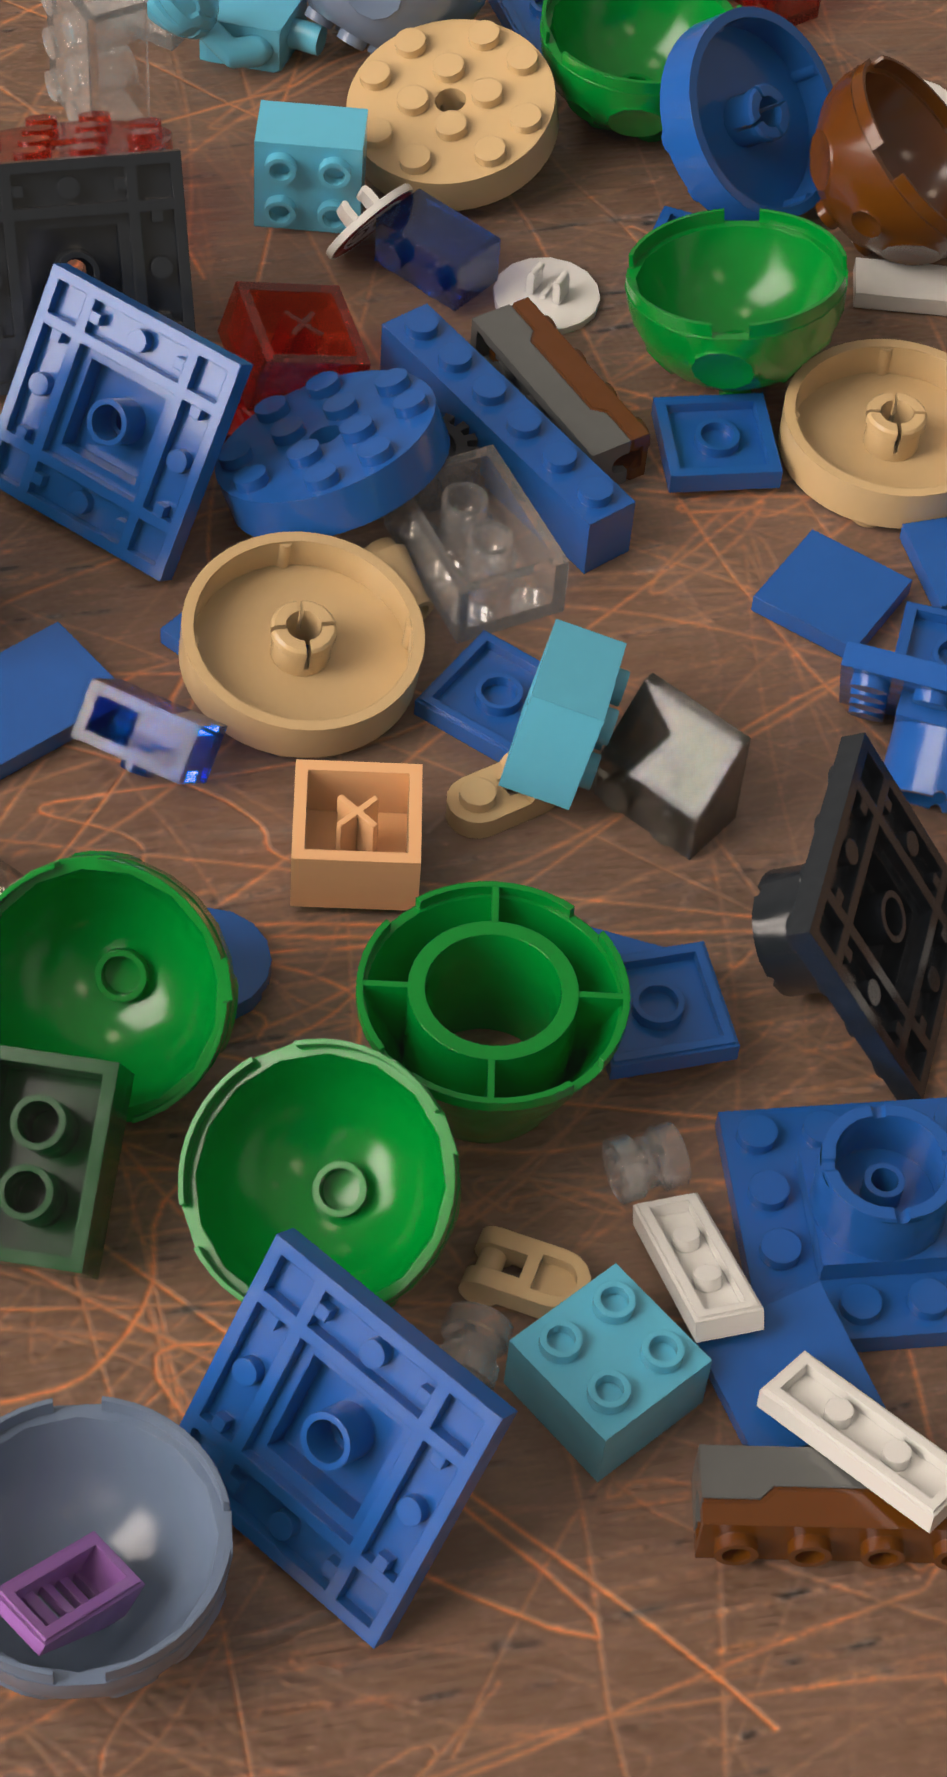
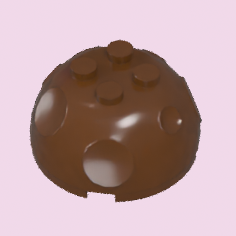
[810,55,947,265]

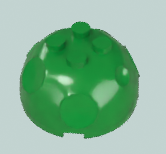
[540,0,742,142]
[625,208,848,395]
[0,851,239,1124]
[178,1038,462,1307]

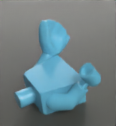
[144,0,327,73]

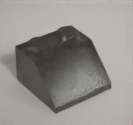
[594,673,751,860]

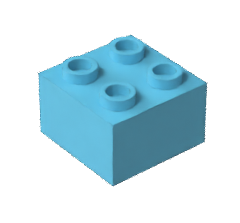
[254,100,368,233]
[498,619,630,810]
[504,1263,712,1482]

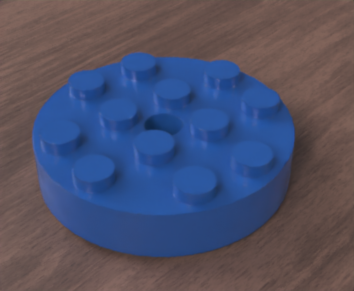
[660,6,833,221]
[215,368,450,537]

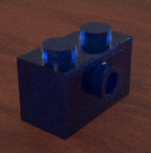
[374,188,501,311]
[71,678,228,784]

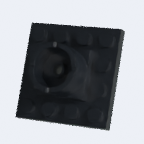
[0,149,196,396]
[752,732,947,1100]

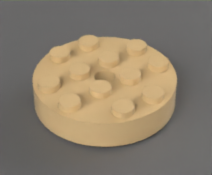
[346,19,559,211]
[778,339,947,529]
[178,531,425,758]

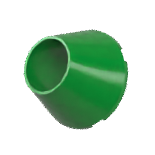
[356,881,631,1144]

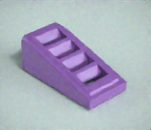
[0,1531,145,1656]

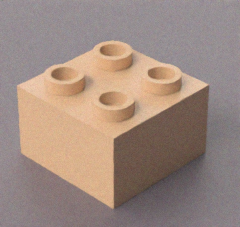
[290,759,423,911]

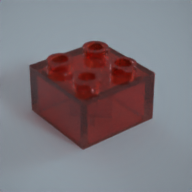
[217,281,371,411]

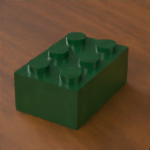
[0,1045,135,1280]

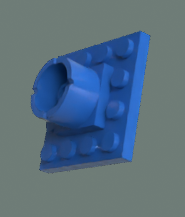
[0,263,253,581]
[839,640,947,814]
[715,1097,947,1352]
[179,1228,518,1649]

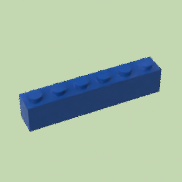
[380,303,636,574]

